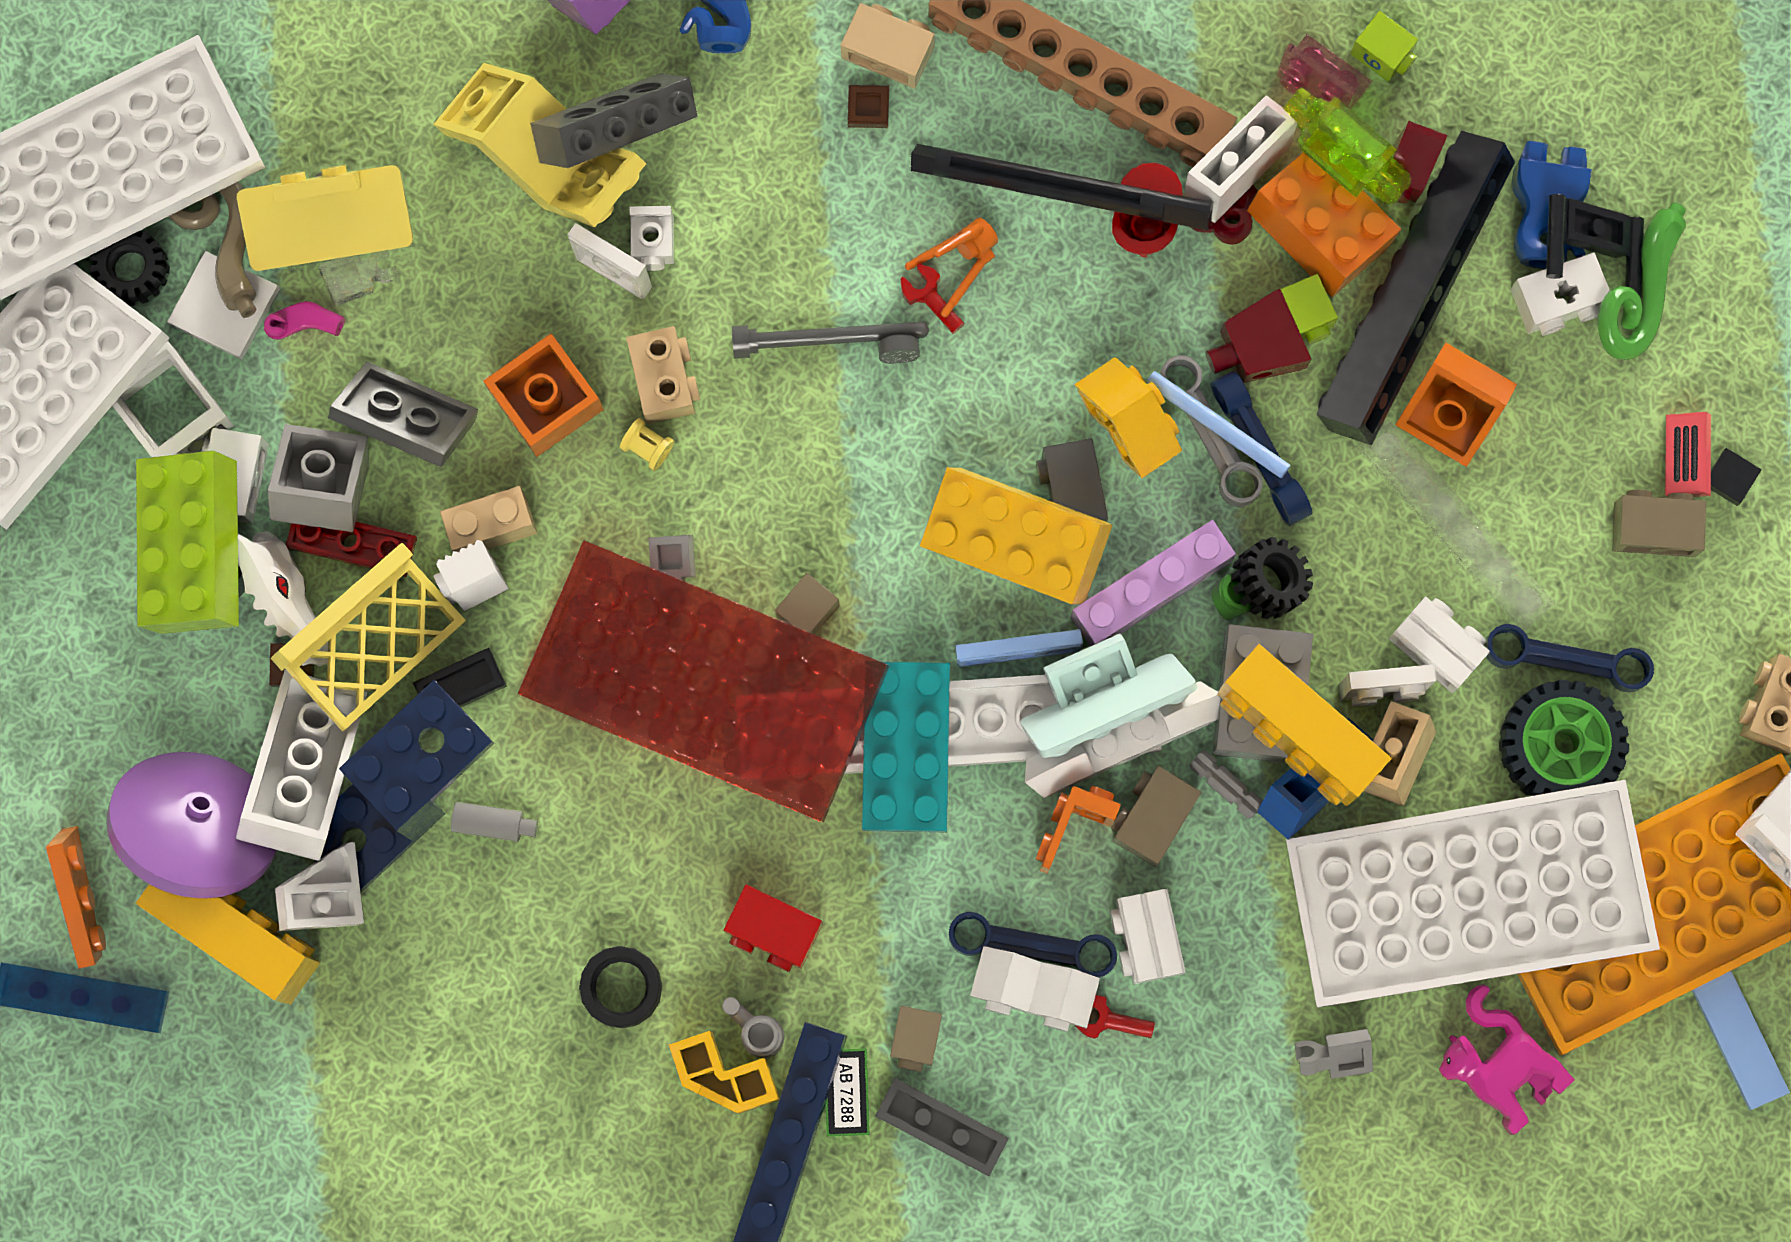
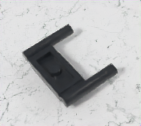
[1546,194,1644,299]

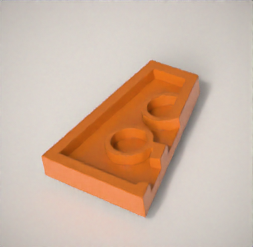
[46,826,106,969]

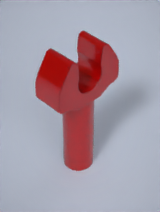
[900,264,965,334]
[1074,995,1155,1039]

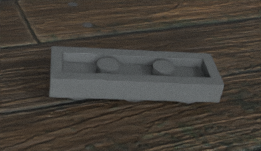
[875,1078,1009,1176]

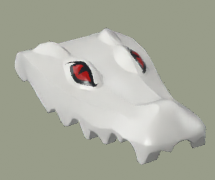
[238,531,328,667]

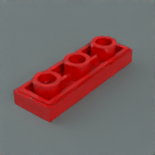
[285,522,417,577]

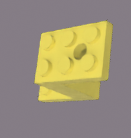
[433,63,646,228]

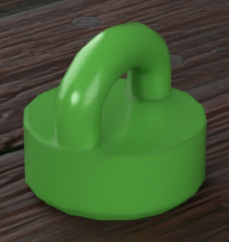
[1212,574,1252,620]

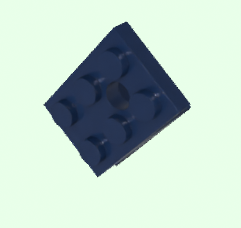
[314,680,495,893]

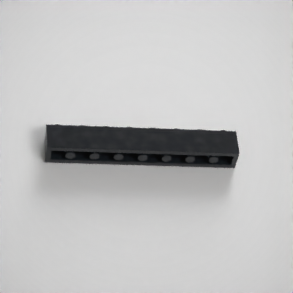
[1316,131,1515,446]

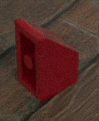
[1377,121,1447,203]

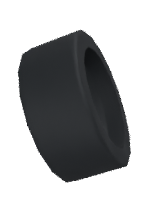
[579,946,662,1028]

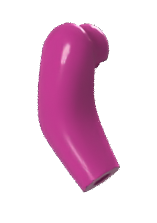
[264,301,345,340]

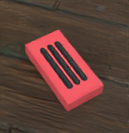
[1665,412,1711,497]

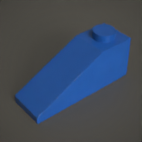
[1257,718,1374,840]

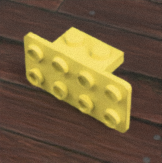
[237,165,413,271]

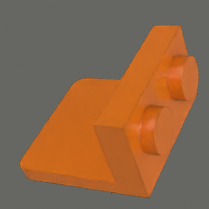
[1035,786,1121,874]

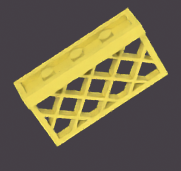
[270,543,466,731]

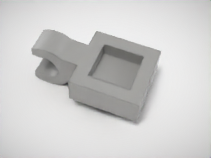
[1295,1029,1373,1079]

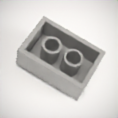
[1212,624,1313,764]

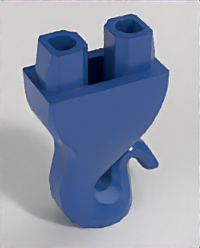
[679,0,751,53]
[1512,141,1592,269]

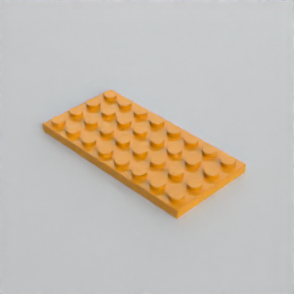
[1517,753,1791,1056]

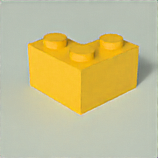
[1075,357,1182,478]

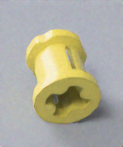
[619,418,675,471]

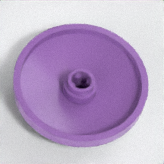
[106,752,276,898]

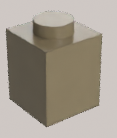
[774,573,840,643]
[890,1005,942,1072]

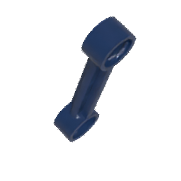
[1210,371,1313,526]
[1484,624,1654,693]
[949,912,1117,978]

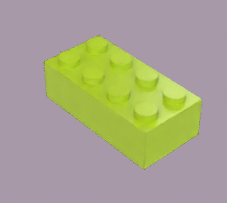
[136,450,239,634]

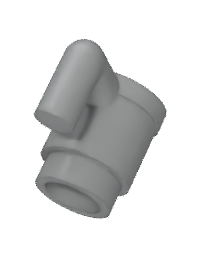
[722,997,785,1058]

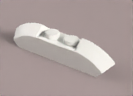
[1025,681,1221,798]

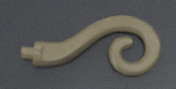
[169,182,257,318]

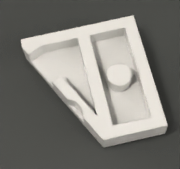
[275,842,364,931]

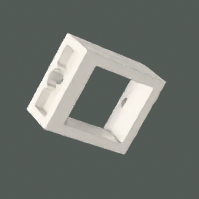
[112,341,234,457]

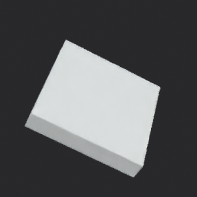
[568,223,652,299]
[167,251,280,360]

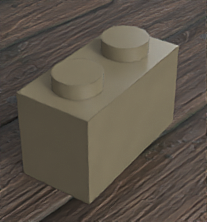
[1612,490,1706,557]
[1111,766,1202,868]

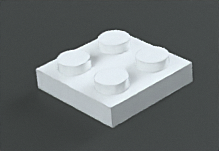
[1339,664,1436,707]

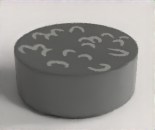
[878,334,920,364]

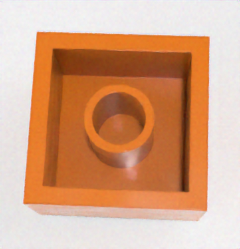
[483,333,604,457]

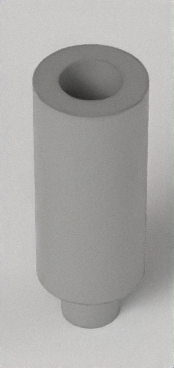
[451,802,538,842]

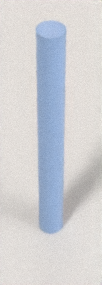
[1146,371,1291,478]

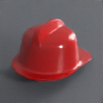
[1112,163,1183,258]

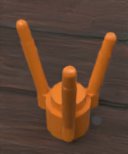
[905,218,998,317]

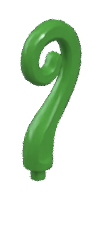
[1598,203,1686,360]

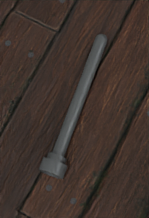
[732,322,929,359]

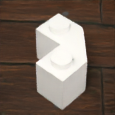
[970,946,1100,1032]

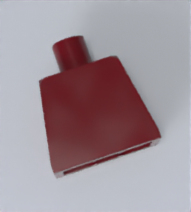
[1205,289,1312,383]

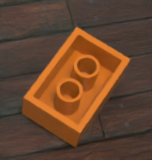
[1247,143,1401,298]

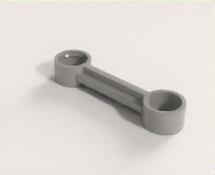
[1160,355,1263,507]

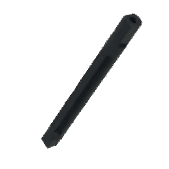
[910,144,1214,230]

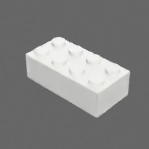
[236,670,367,861]

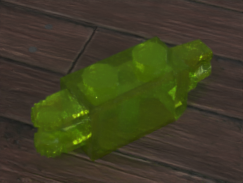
[1283,87,1412,204]

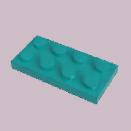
[862,661,950,833]

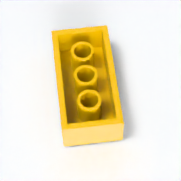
[920,467,1113,605]
[1217,644,1392,807]
[135,884,321,1005]

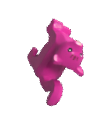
[1439,984,1575,1135]

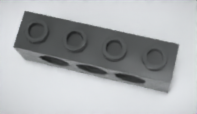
[530,73,698,168]

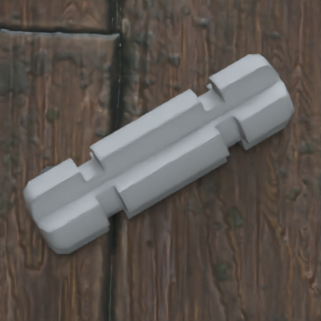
[1190,750,1263,819]

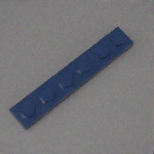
[733,1022,847,1242]

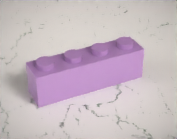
[1071,520,1236,646]

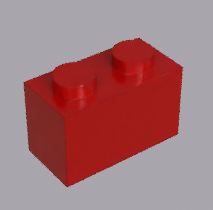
[723,884,823,972]

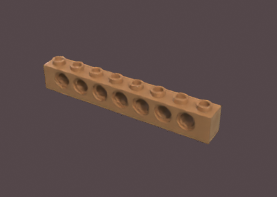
[928,0,1237,167]

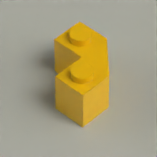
[669,1031,780,1114]

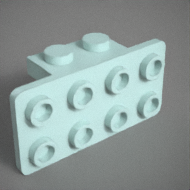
[1020,633,1198,758]

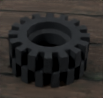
[89,231,170,306]
[1231,537,1313,619]

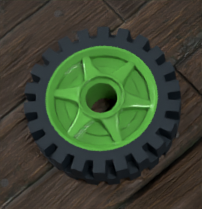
[1499,680,1629,796]

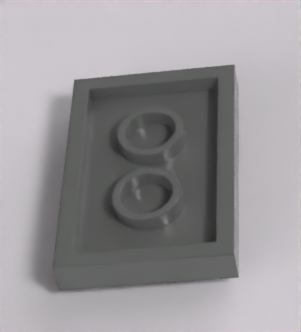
[328,361,478,467]

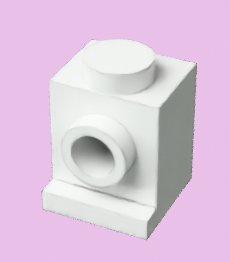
[630,206,674,271]

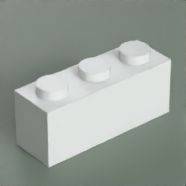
[1184,96,1298,223]

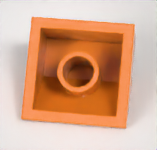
[1395,342,1517,467]

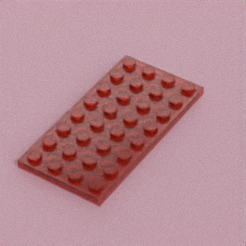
[518,540,890,823]

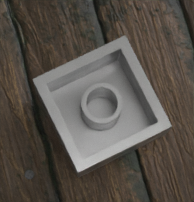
[267,424,369,532]

